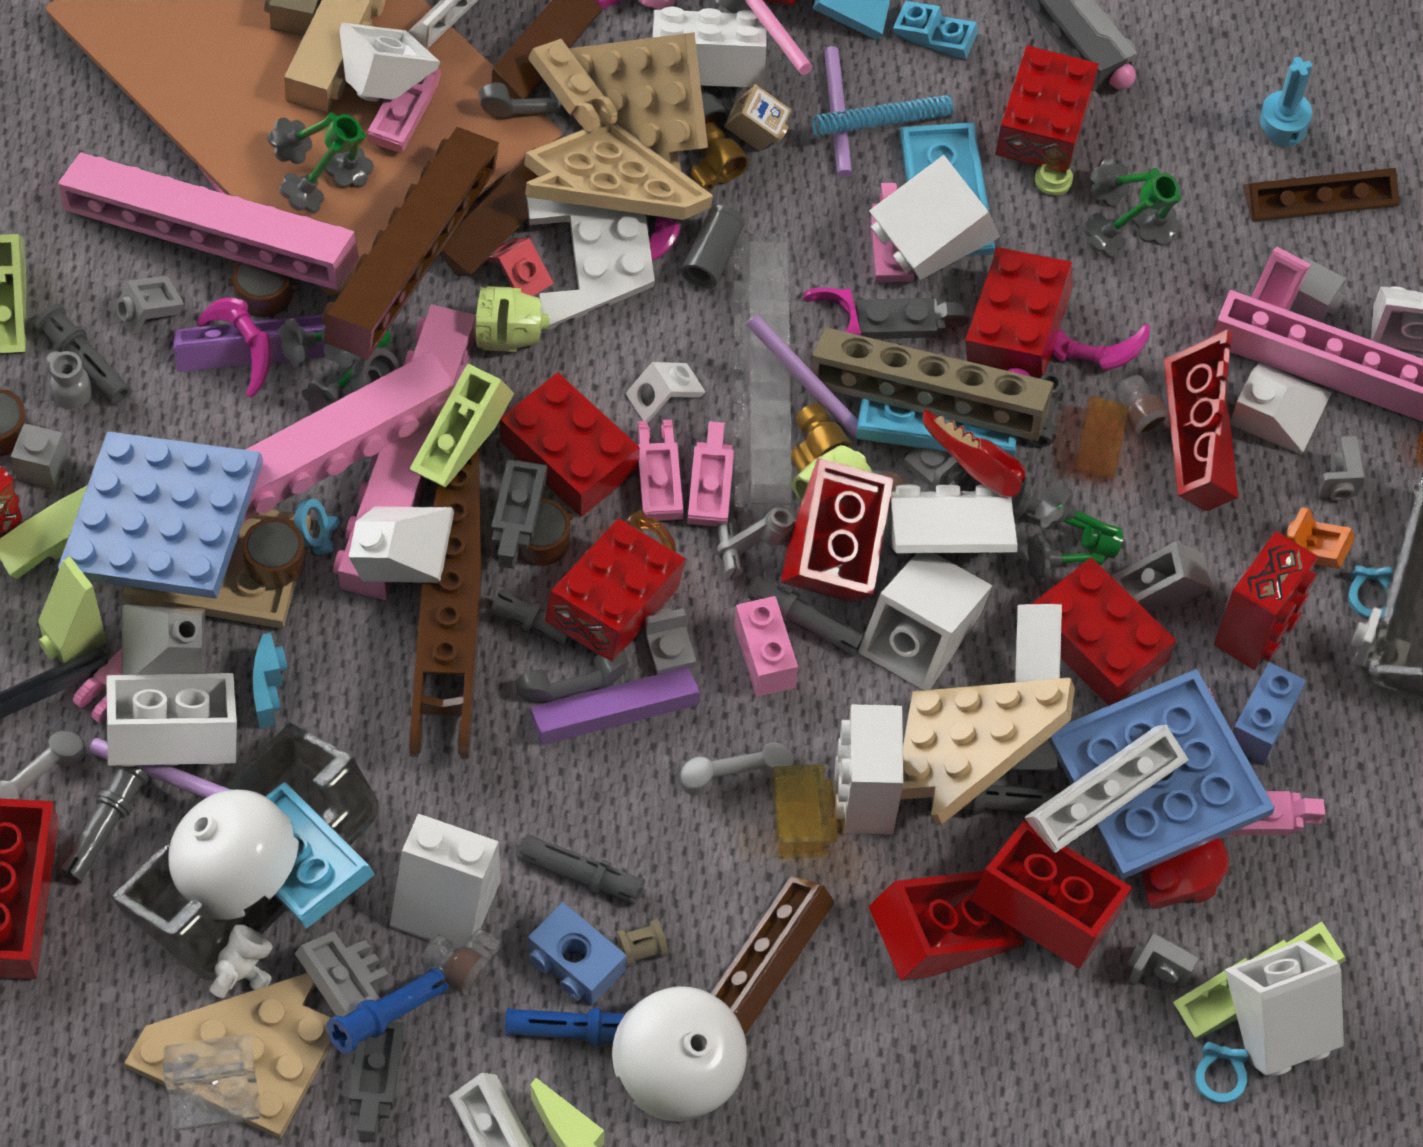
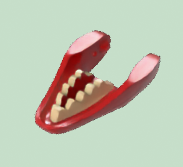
[923,409,1026,497]

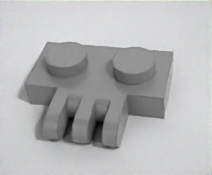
[295,931,389,1017]

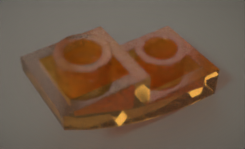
[1073,395,1128,480]

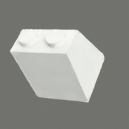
[869,155,1000,280]
[858,553,993,690]
[390,814,501,952]
[1225,940,1344,1076]

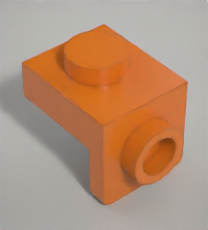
[1287,507,1355,569]

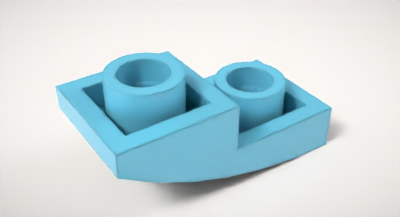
[893,1,978,59]
[253,632,288,729]

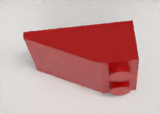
[781,458,893,602]
[868,871,1025,981]

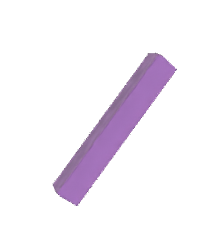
[174,314,326,372]
[530,667,700,745]

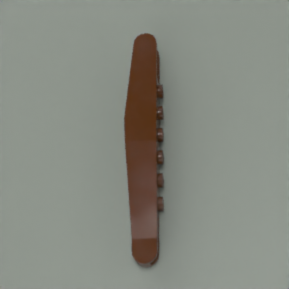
[409,447,482,759]

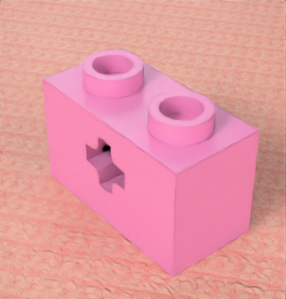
[734,596,798,697]

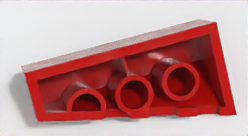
[1164,329,1239,511]

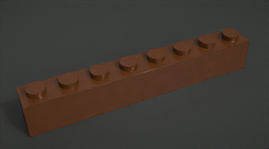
[321,127,499,359]

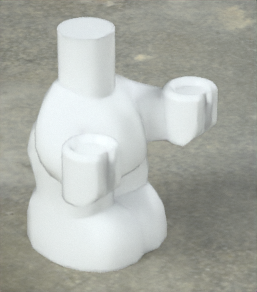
[210,925,273,998]

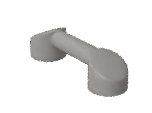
[0,731,85,799]
[680,742,794,795]

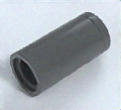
[681,205,745,289]

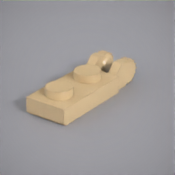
[528,39,618,133]

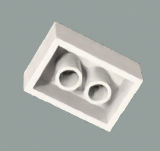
[653,7,766,88]
[107,673,237,767]
[835,704,903,835]

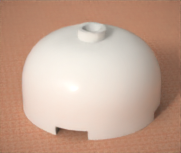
[168,789,299,920]
[612,986,747,1122]

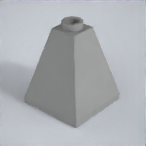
[122,605,205,675]

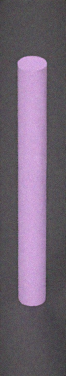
[824,46,852,177]
[745,314,858,438]
[90,738,230,798]

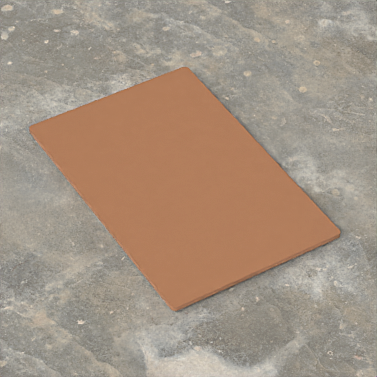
[46,0,562,295]

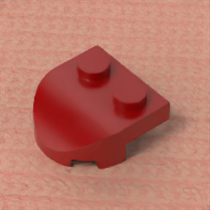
[1142,838,1229,909]

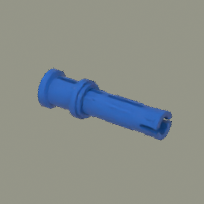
[327,968,448,1054]
[505,1007,625,1046]

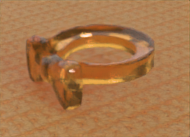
[626,510,676,552]

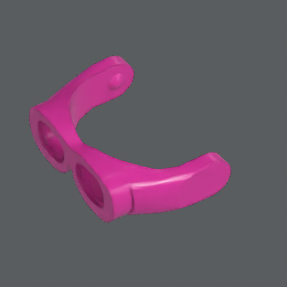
[803,288,861,348]

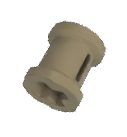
[616,919,668,968]

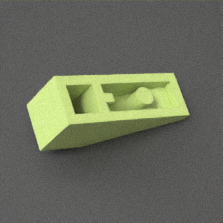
[0,234,27,353]
[409,363,514,488]
[38,556,107,663]

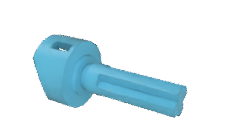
[1259,57,1313,147]

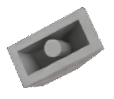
[1112,541,1213,609]

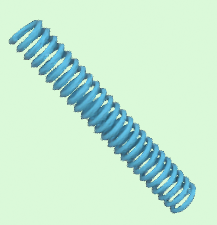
[813,94,954,137]

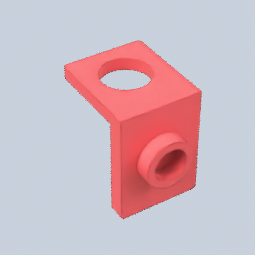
[485,238,553,296]

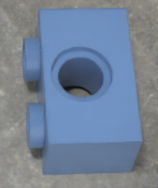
[1233,662,1306,765]
[528,902,626,1006]

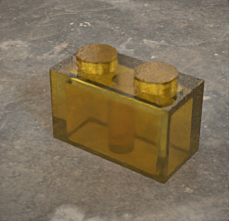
[772,764,838,859]

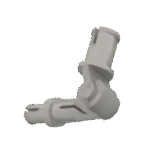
[717,507,796,578]

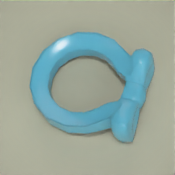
[294,499,340,555]
[1348,565,1397,619]
[1195,1042,1248,1104]

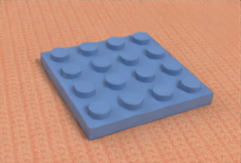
[58,431,264,599]
[1047,669,1275,879]

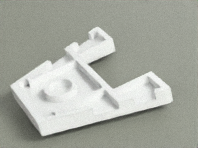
[526,196,655,331]

